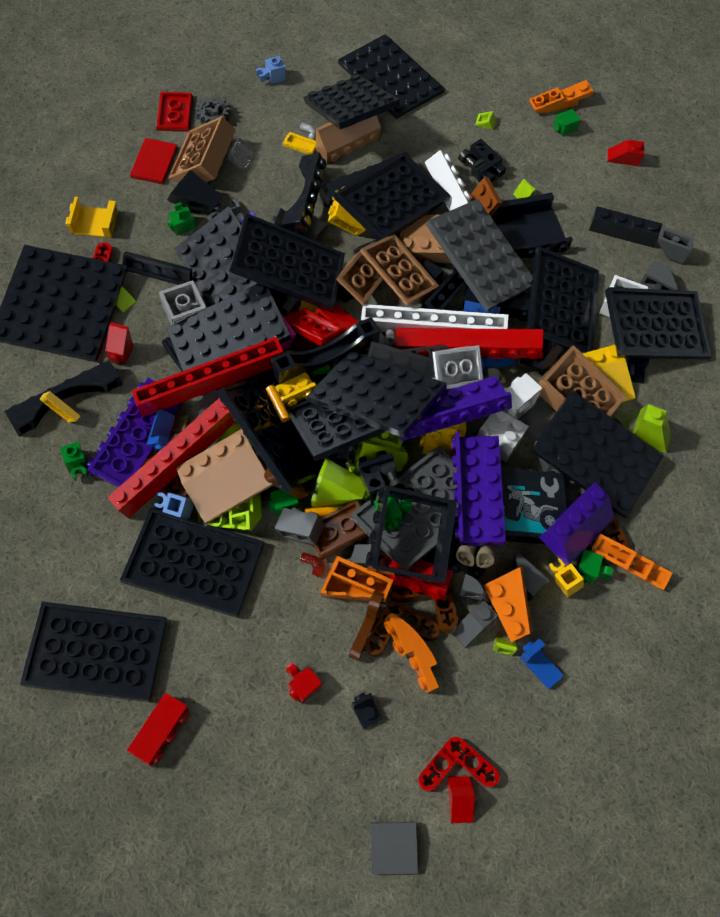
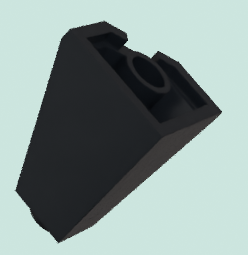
[167,170,223,214]

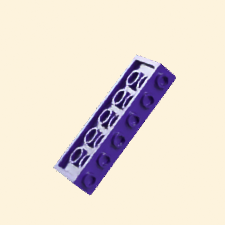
[398,376,512,441]
[87,377,182,488]
[452,432,506,546]

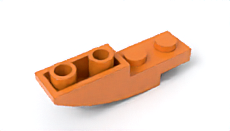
[529,80,593,113]
[384,613,439,693]

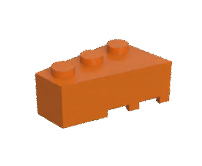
[320,556,394,603]
[483,567,533,642]

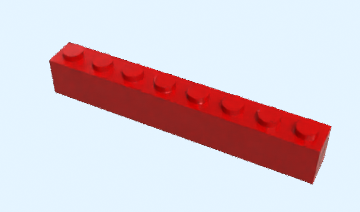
[394,328,544,359]
[131,336,284,417]
[107,398,236,519]

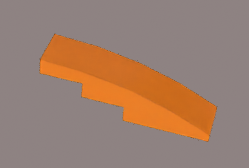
[591,533,673,591]

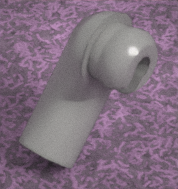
[300,122,316,141]
[385,329,396,345]

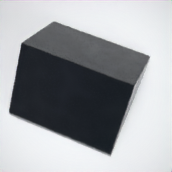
[520,340,567,369]

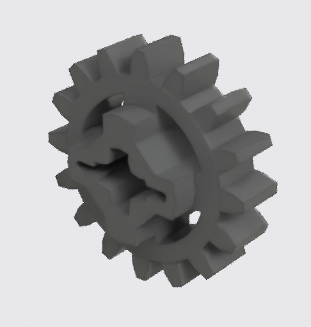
[195,96,231,124]

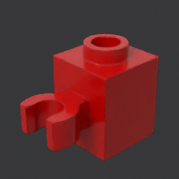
[286,662,322,704]

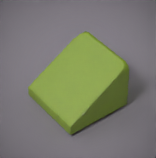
[475,111,496,130]
[513,179,535,199]
[116,286,136,313]
[493,637,517,656]

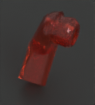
[300,552,325,577]

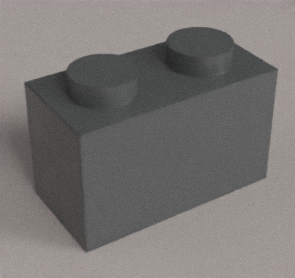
[275,508,325,545]

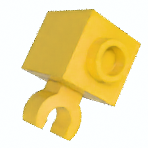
[549,558,584,598]

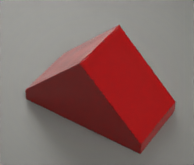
[448,776,475,823]

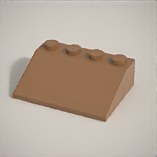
[168,116,236,182]
[399,215,452,263]
[360,234,439,305]
[537,345,627,417]
[176,429,274,524]

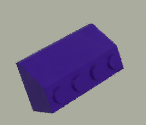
[539,482,614,566]

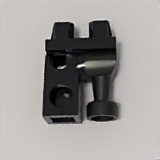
[458,139,506,183]
[358,450,406,506]

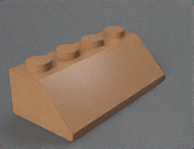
[316,116,381,164]

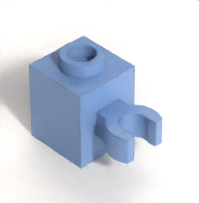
[256,56,286,84]
[154,493,194,519]

